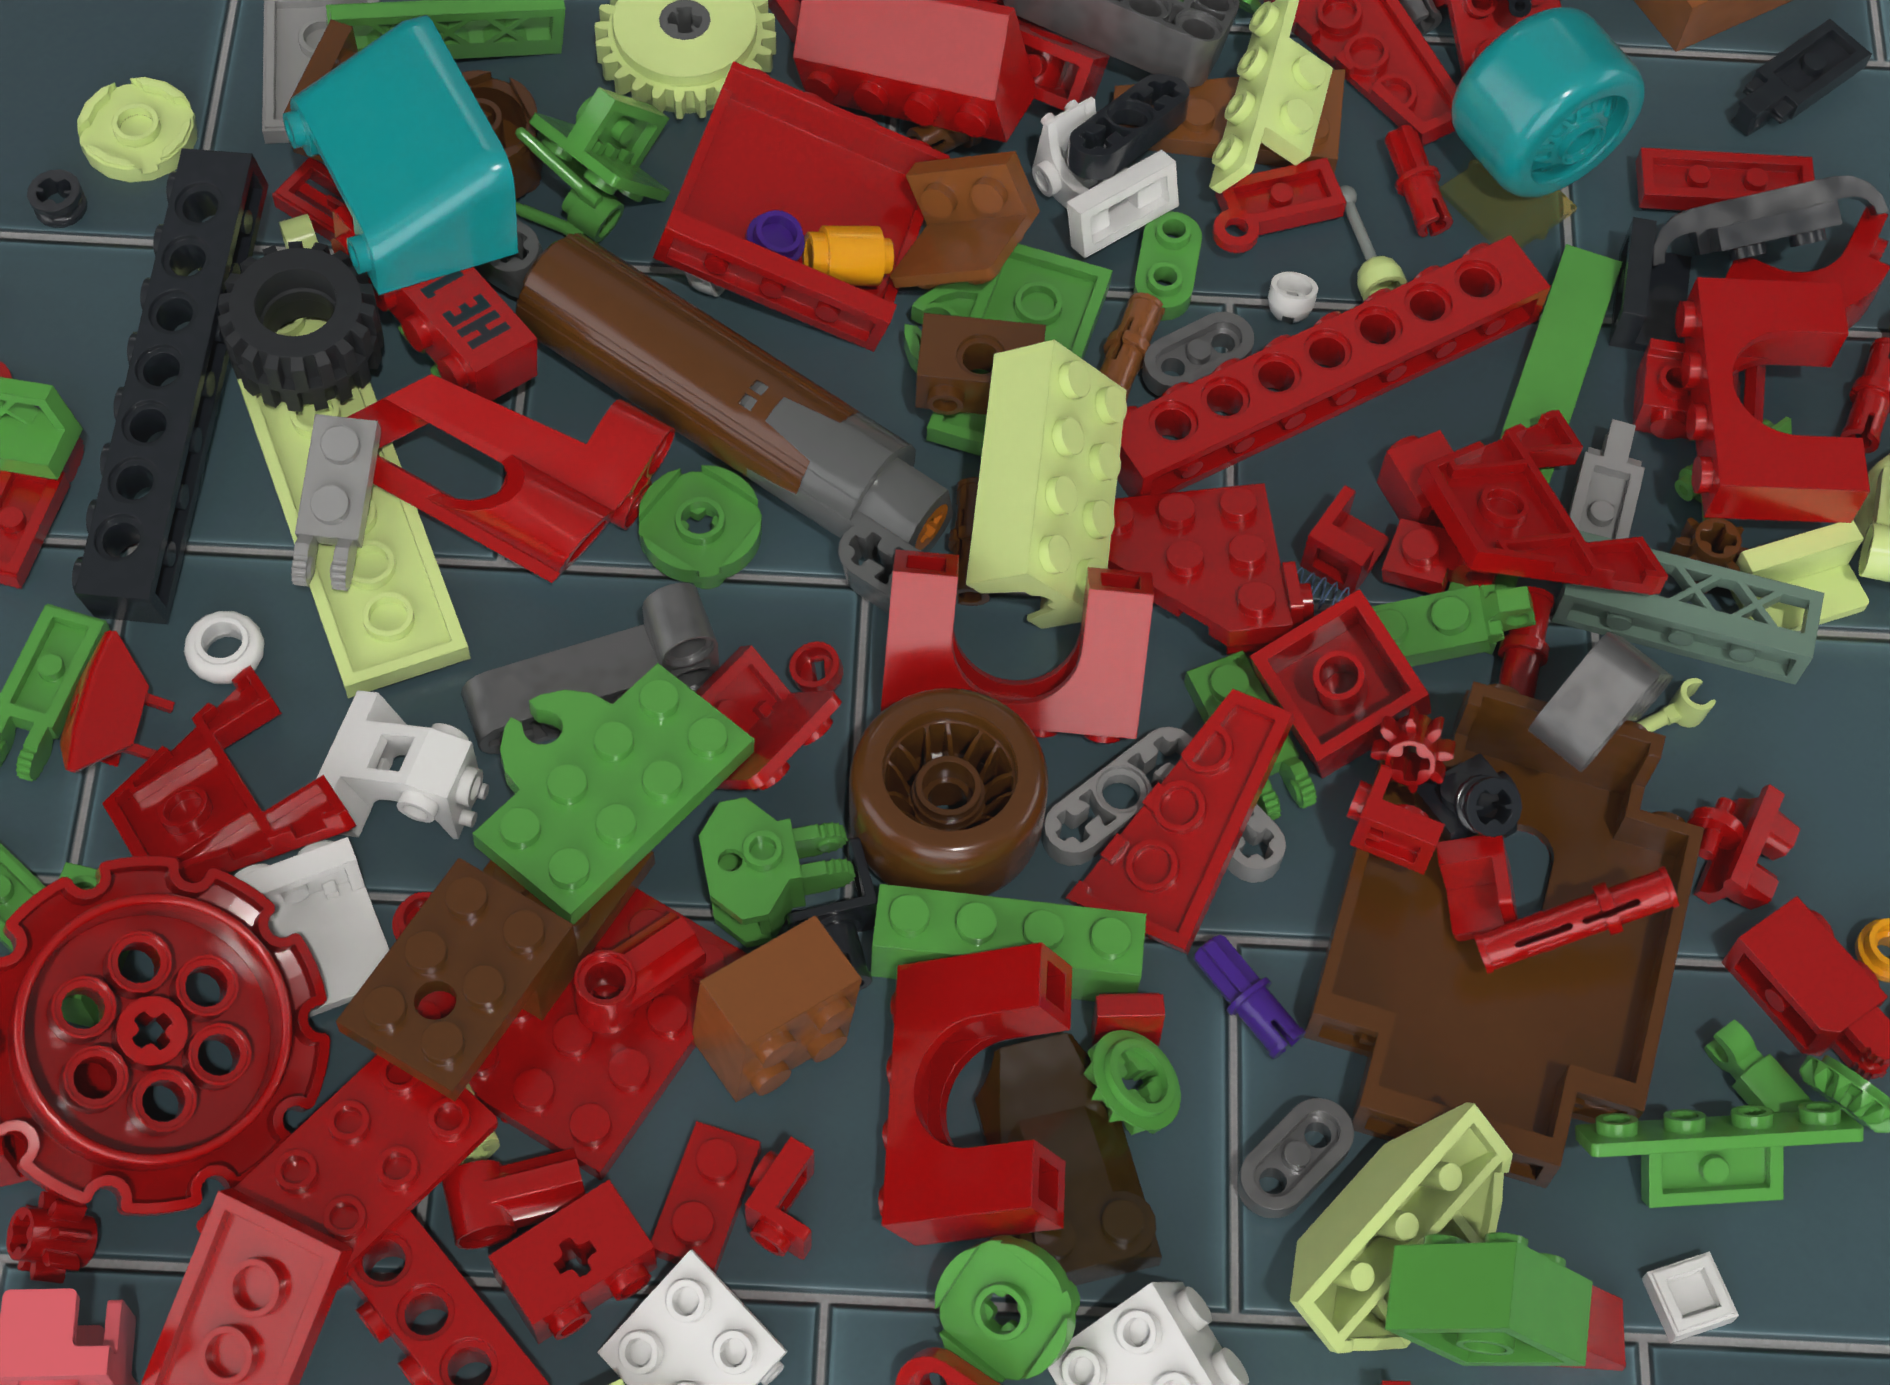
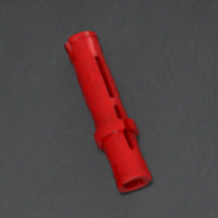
[1473,866,1680,974]

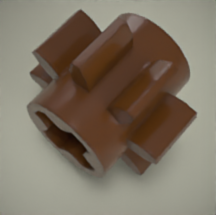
[1669,518,1748,594]

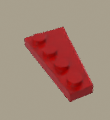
[1264,0,1457,146]

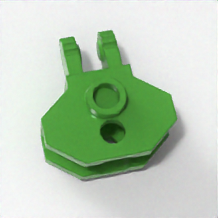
[699,797,855,948]

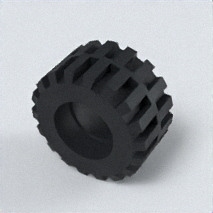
[218,241,384,412]

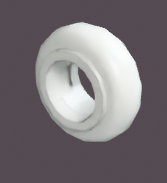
[184,611,265,684]

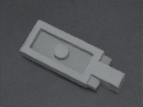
[1568,419,1645,539]

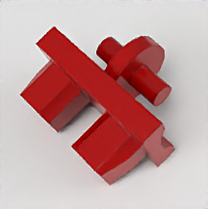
[1687,784,1800,910]

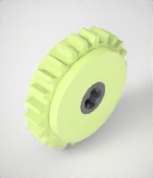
[595,0,776,119]

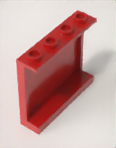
[653,61,950,352]

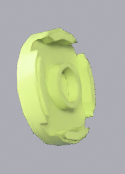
[77,77,197,183]

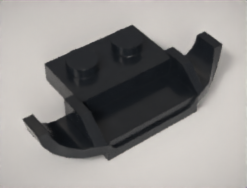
[1652,176,1889,266]

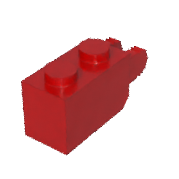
[1722,896,1890,1081]

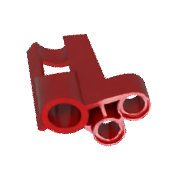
[347,374,675,583]

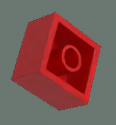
[1250,589,1431,779]

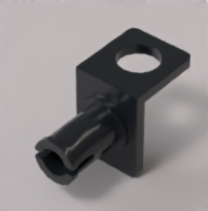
[788,837,878,991]

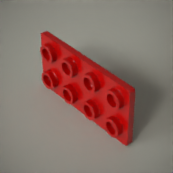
[196,1055,498,1276]

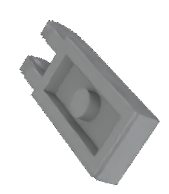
[291,414,381,591]

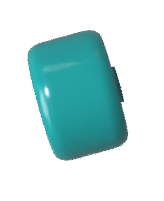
[1451,7,1645,198]

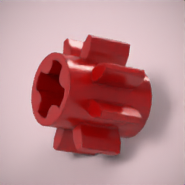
[1371,706,1456,793]
[6,1191,98,1284]

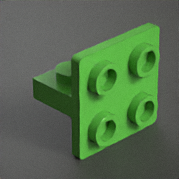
[529,87,671,202]

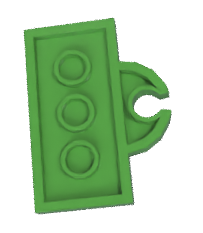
[904,243,1113,456]
[472,663,755,925]

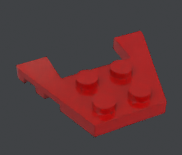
[1417,410,1669,595]
[102,665,357,883]

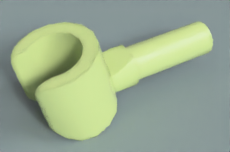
[1636,678,1716,732]

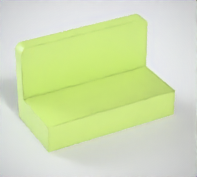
[1730,520,1869,631]

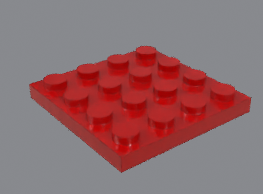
[417,888,747,1181]

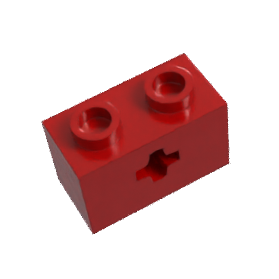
[488,1180,658,1345]

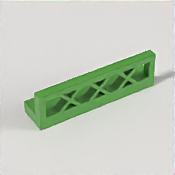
[326,0,566,59]
[0,377,83,480]

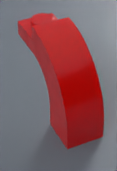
[1725,207,1890,330]

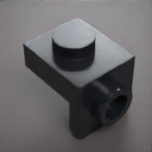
[1414,753,1519,841]

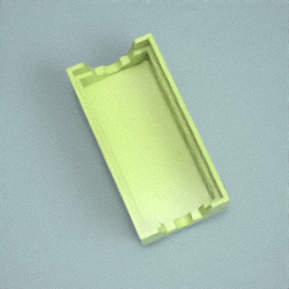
[966,340,1127,629]

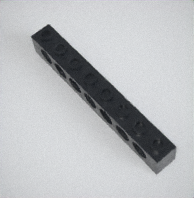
[72,148,269,624]

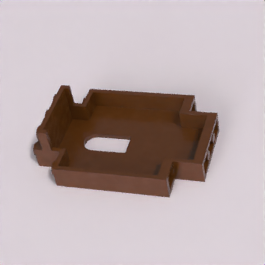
[1303,681,1704,1188]

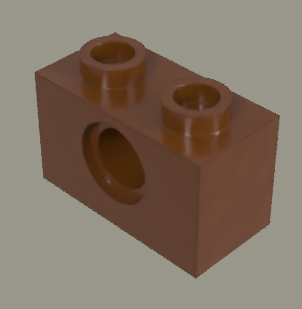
[915,313,1046,415]

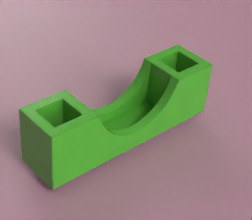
[871,884,1147,1001]

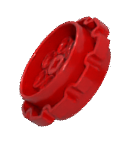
[0,856,330,1216]

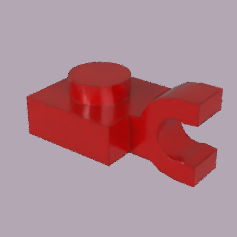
[1382,518,1497,594]

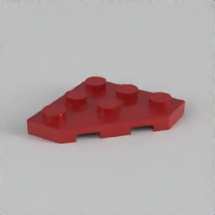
[1108,483,1293,647]

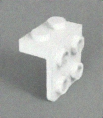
[234,837,389,1021]
[1048,1282,1249,1385]

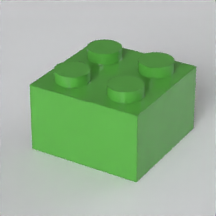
[1385,1232,1593,1366]

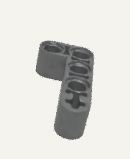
[1003,0,1240,87]
[461,583,719,754]
[1528,632,1673,772]

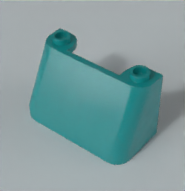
[283,15,518,295]

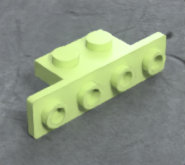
[1209,0,1333,194]

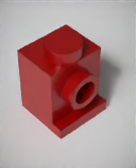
[1632,338,1692,439]

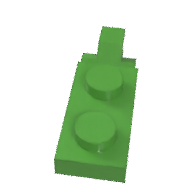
[1372,584,1536,667]

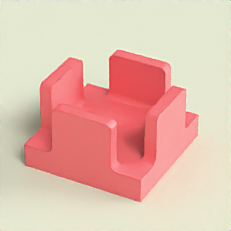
[0,1288,138,1385]

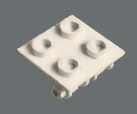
[597,1250,788,1385]

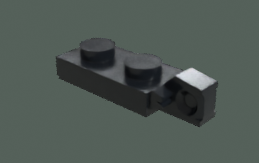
[1731,19,1872,136]

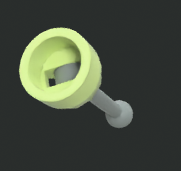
[1340,185,1408,301]

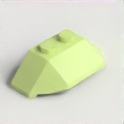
[1290,1102,1513,1353]

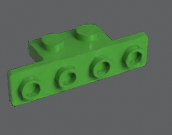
[1575,1101,1864,1208]

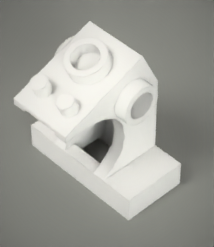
[1032,97,1179,258]
[316,690,489,839]

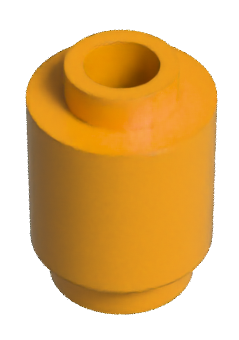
[802,226,894,286]

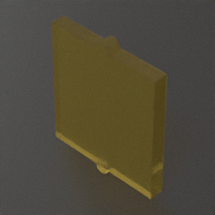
[1439,160,1577,248]

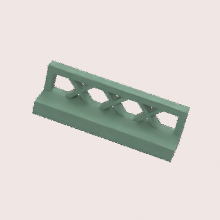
[1551,530,1824,685]

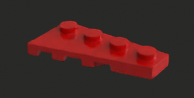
[1066,689,1295,955]

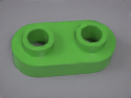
[1133,211,1202,321]

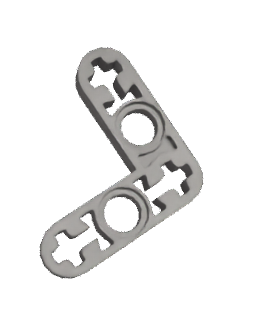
[1042,727,1286,883]

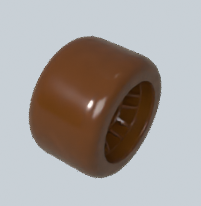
[849,688,1049,896]

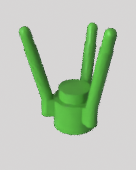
[515,127,624,243]

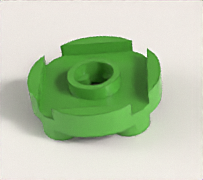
[639,465,762,589]
[935,1235,1080,1383]

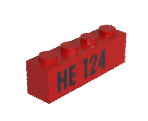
[331,204,537,401]

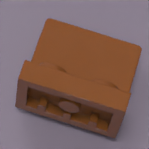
[890,151,1040,289]

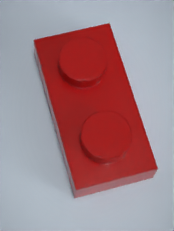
[651,1121,762,1274]

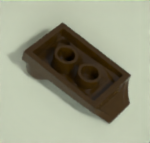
[974,1033,1162,1286]

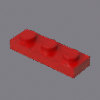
[1635,147,1815,211]

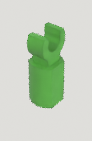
[1704,1019,1812,1113]

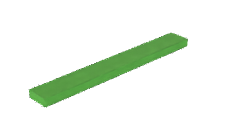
[1448,244,1622,655]

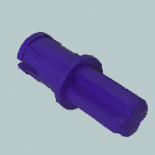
[1194,935,1306,1060]

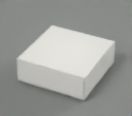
[1642,1251,1739,1343]

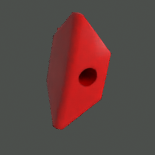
[60,630,175,773]

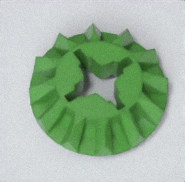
[1083,1030,1181,1135]
[1799,1055,1890,1133]

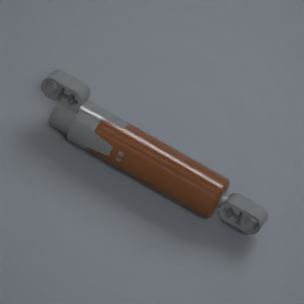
[474,219,953,614]

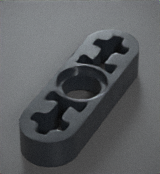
[1067,74,1190,180]

